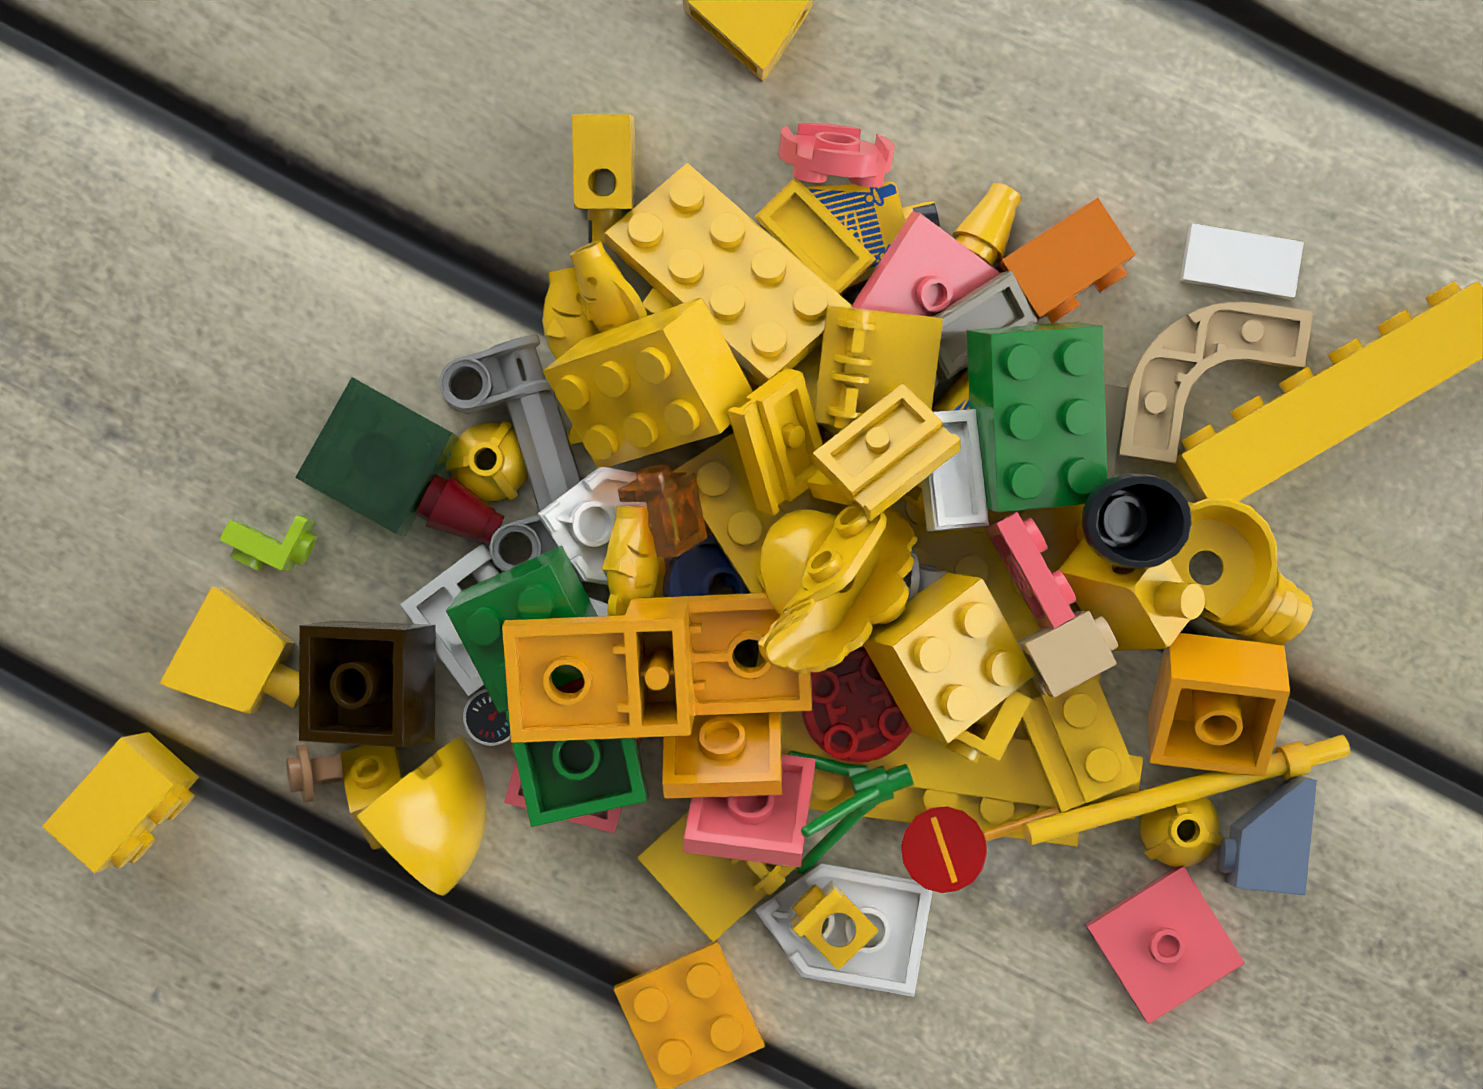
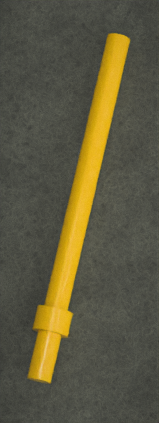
[1023,735,1350,846]

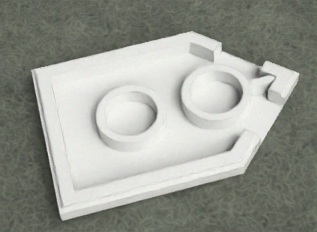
[537,467,702,585]
[755,863,933,997]

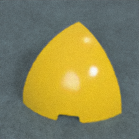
[356,735,487,895]

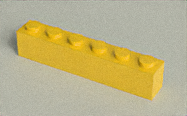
[1175,280,1483,502]

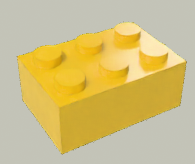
[542,297,753,468]

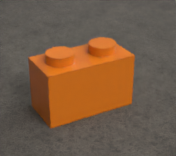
[996,197,1136,324]

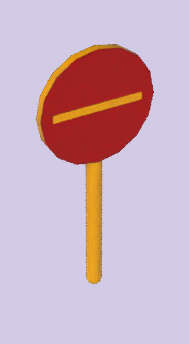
[901,802,1089,893]

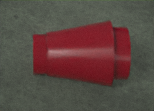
[415,475,505,546]

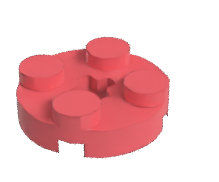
[778,123,895,187]

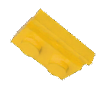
[727,368,823,515]
[813,383,961,521]
[1021,676,1140,813]

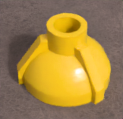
[445,420,528,502]
[1139,797,1224,867]

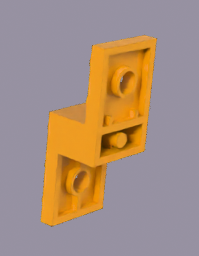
[502,593,812,743]

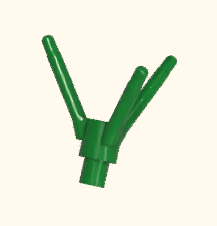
[787,750,914,874]

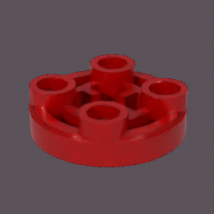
[801,647,912,763]

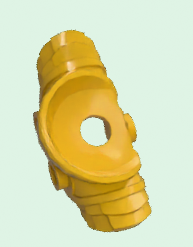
[1170,498,1313,645]
[758,504,918,674]

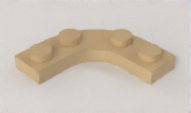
[1117,301,1314,464]

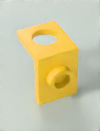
[340,745,403,849]
[790,881,878,970]

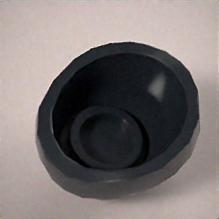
[1082,473,1192,569]

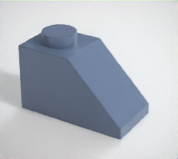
[1218,776,1317,895]

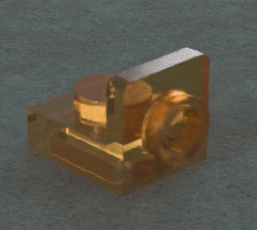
[617,465,707,558]

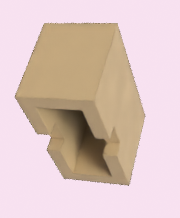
[1017,611,1118,697]

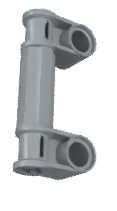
[439,334,581,572]

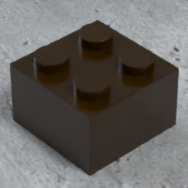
[299,620,436,747]

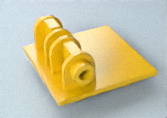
[814,305,943,429]
[637,811,796,942]

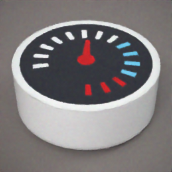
[463,689,511,746]

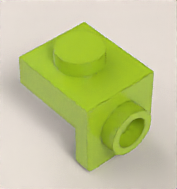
[219,514,318,572]

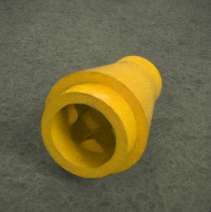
[952,183,1022,267]

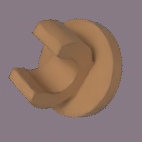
[286,744,344,802]

